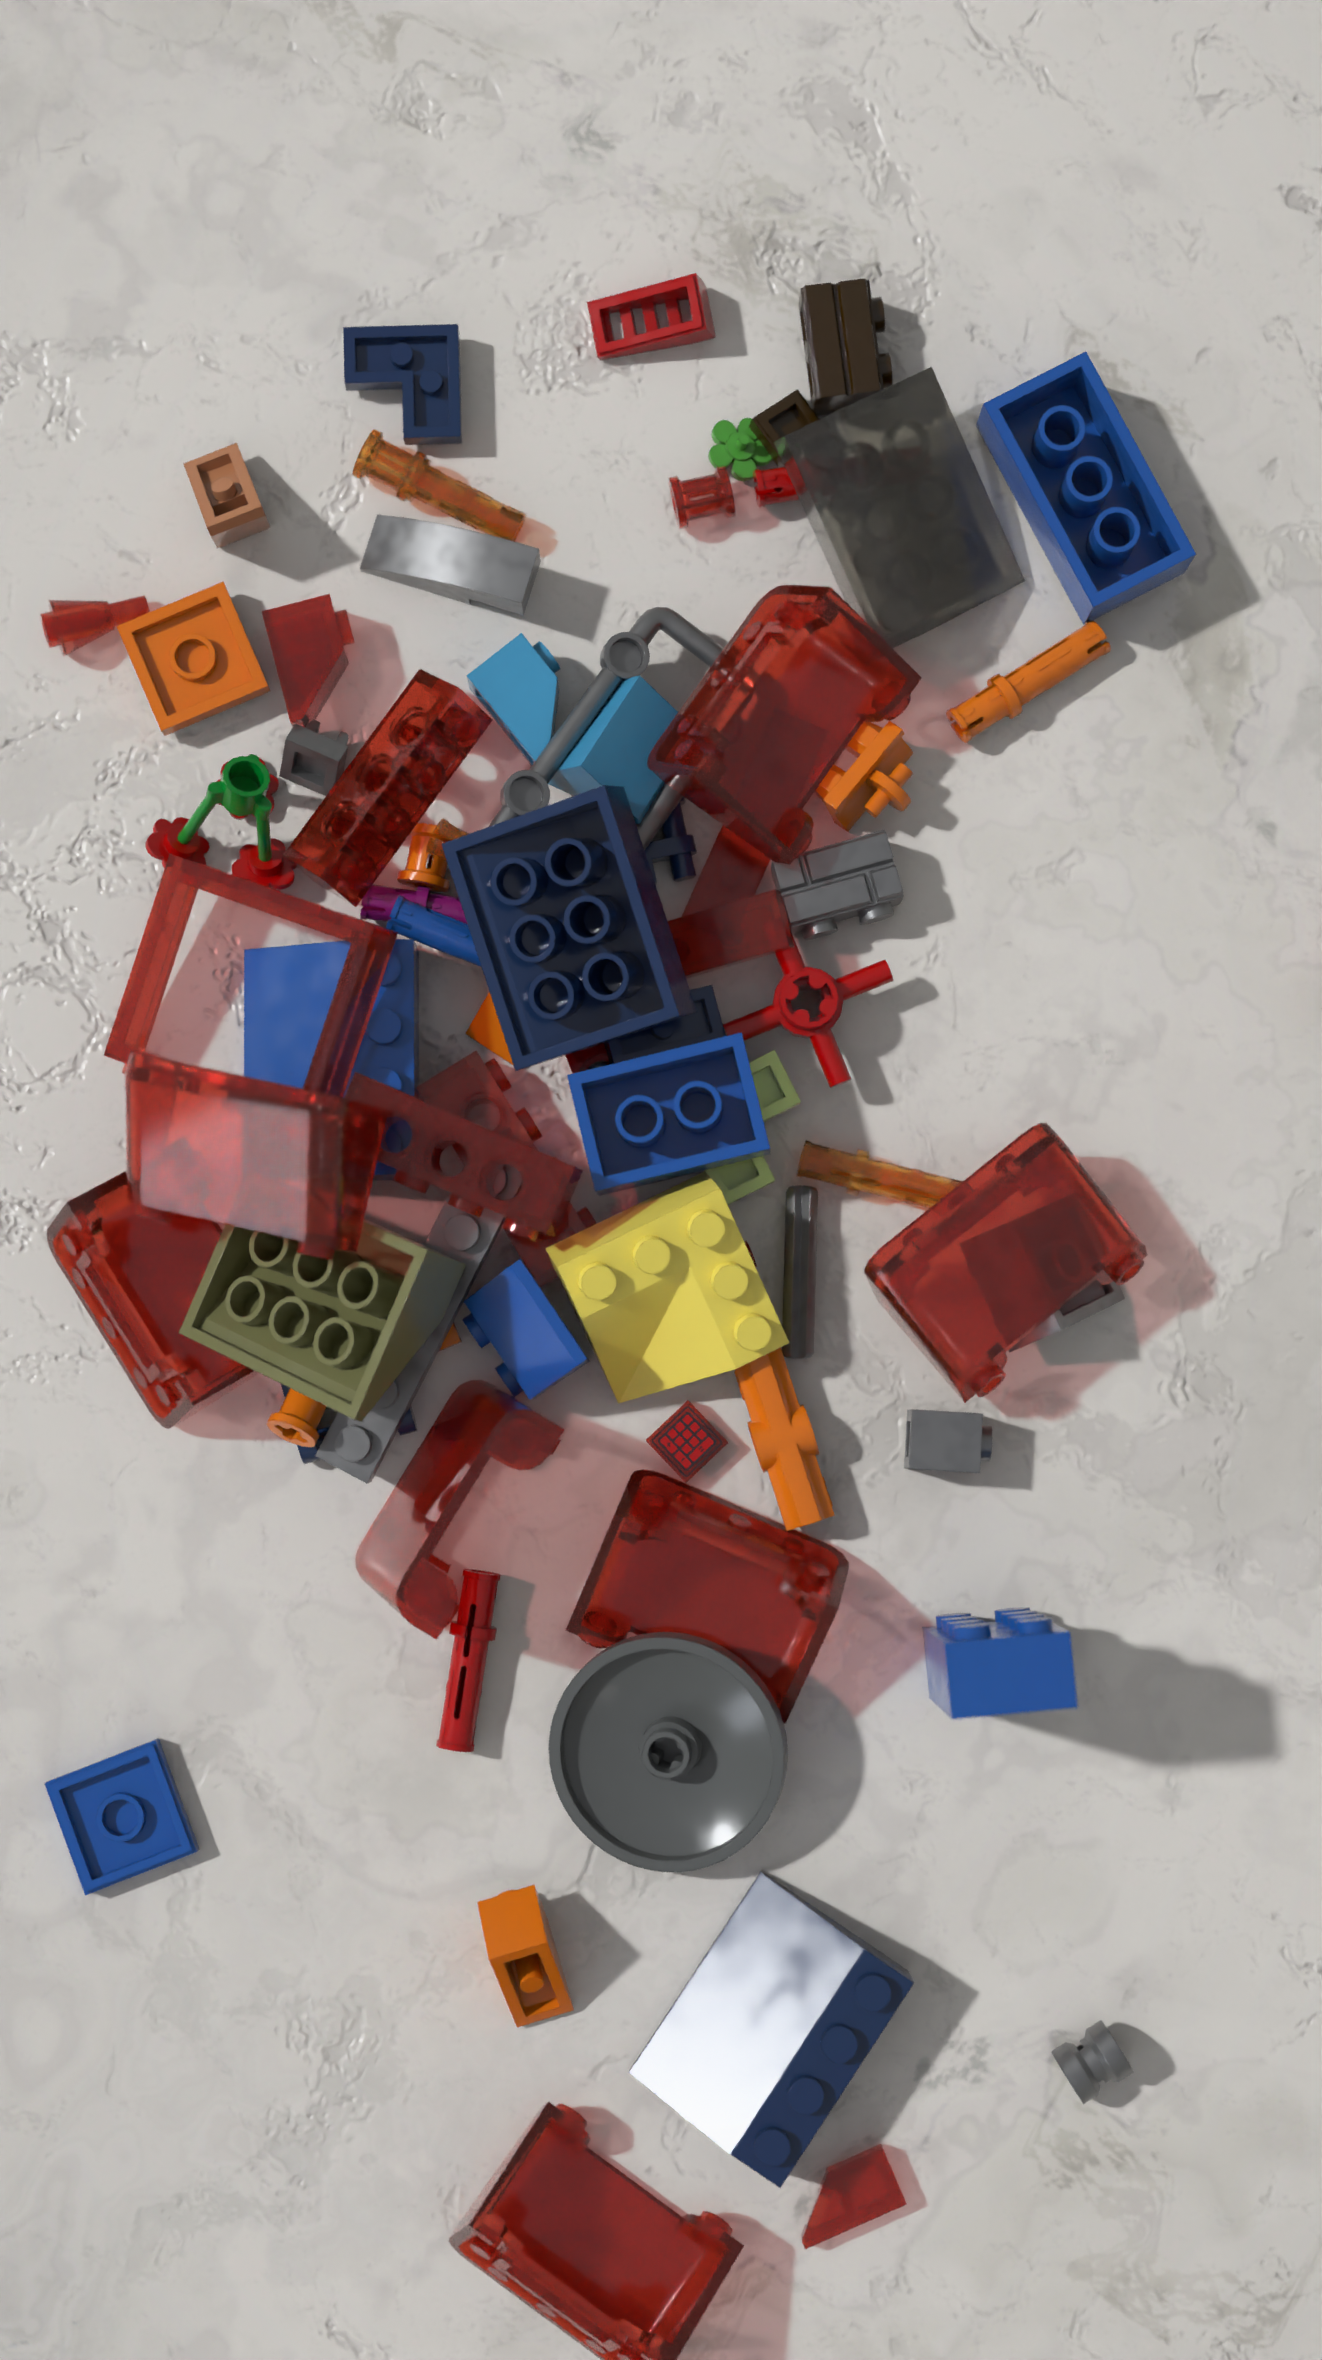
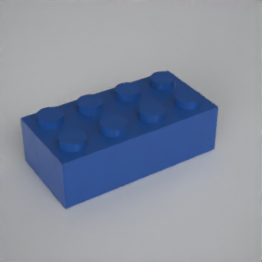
[976,351,1196,625]
[922,1607,1078,1719]

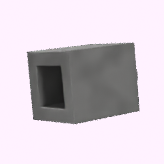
[904,1409,992,1473]

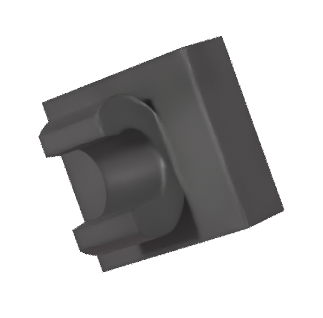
[279,720,348,799]

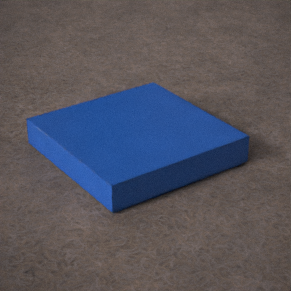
[44,1738,200,1895]

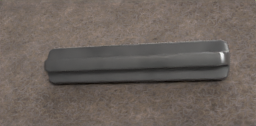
[782,1185,818,1359]

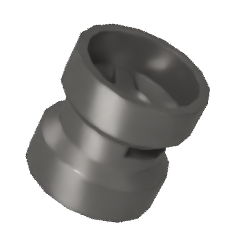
[1051,2020,1134,2104]

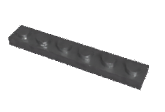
[315,1139,533,1483]

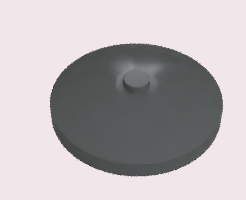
[549,1632,788,1872]

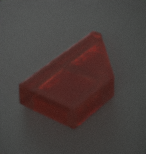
[801,2144,907,2249]

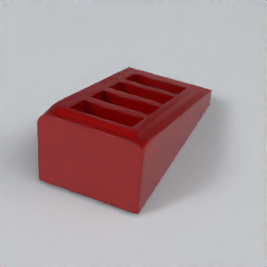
[587,273,715,360]

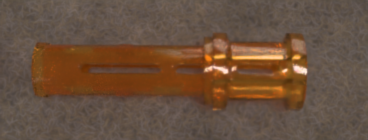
[352,429,527,541]

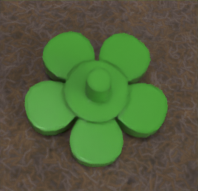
[708,418,772,481]

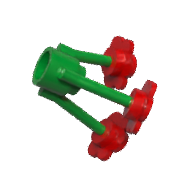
[145,754,298,893]

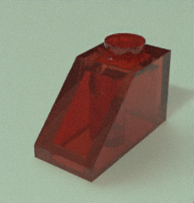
[262,594,355,727]

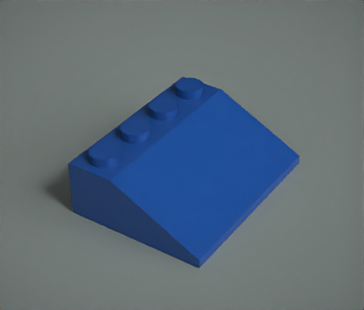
[244,939,420,1181]

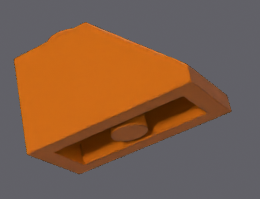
[477,1885,574,2028]

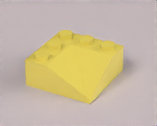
[545,1171,789,1404]

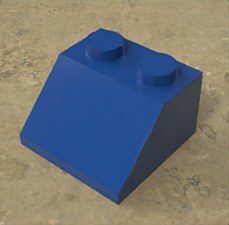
[462,1259,590,1401]

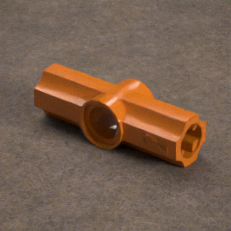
[734,1347,835,1531]

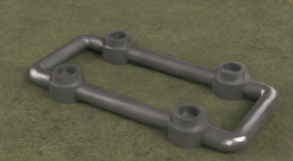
[489,607,755,851]

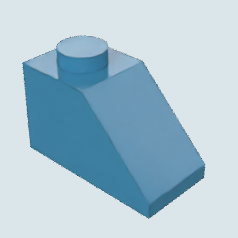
[467,633,560,766]

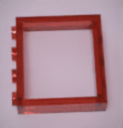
[104,854,398,1140]

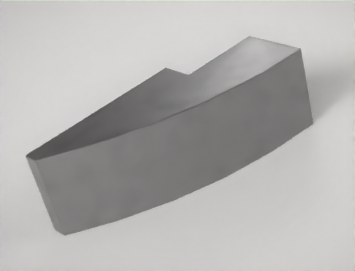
[360,514,541,615]

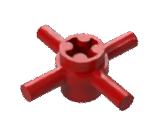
[723,917,893,1088]

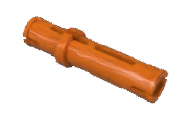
[946,620,1111,743]

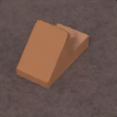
[183,443,270,548]

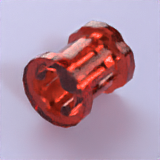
[668,465,736,529]

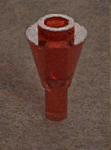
[40,595,150,657]

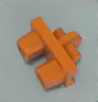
[809,718,913,832]

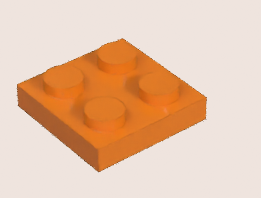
[117,582,271,736]

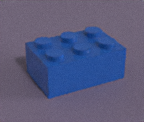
[567,1032,770,1196]

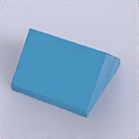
[548,675,695,825]

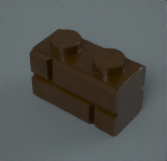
[798,278,893,416]

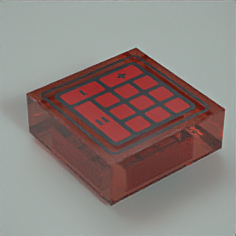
[645,1400,728,1483]

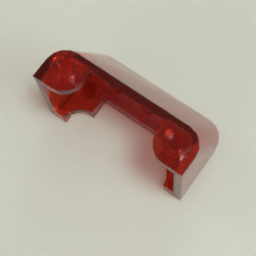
[647,585,922,865]
[125,1052,388,1260]
[864,1123,1148,1403]
[46,1139,259,1429]
[355,1380,568,1640]
[566,1469,849,1724]
[449,2101,744,2360]

